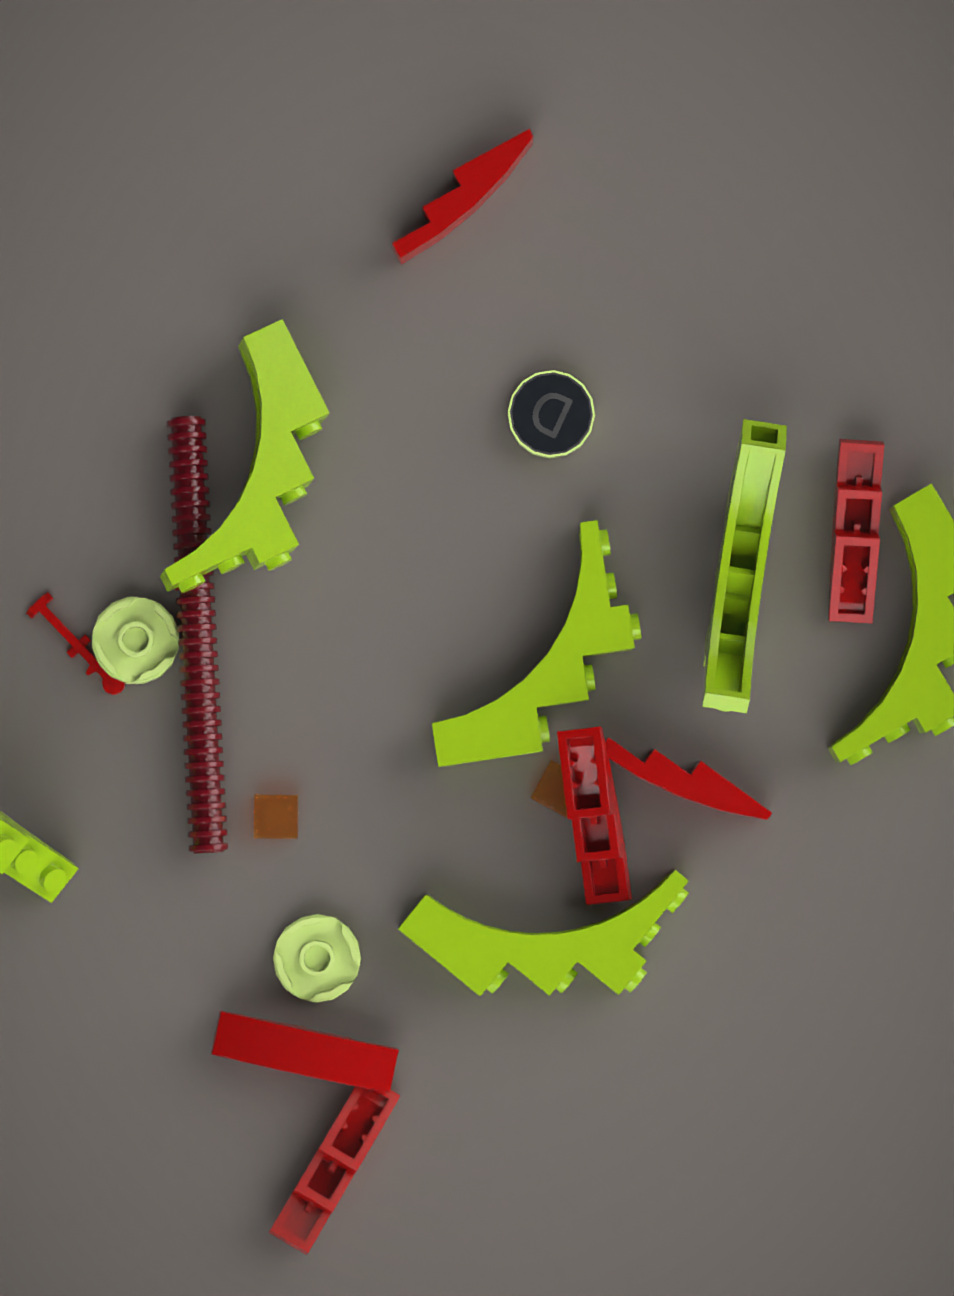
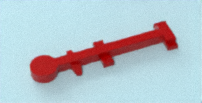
[26,592,126,695]

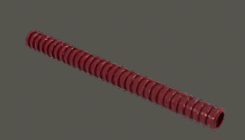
[167,416,228,854]

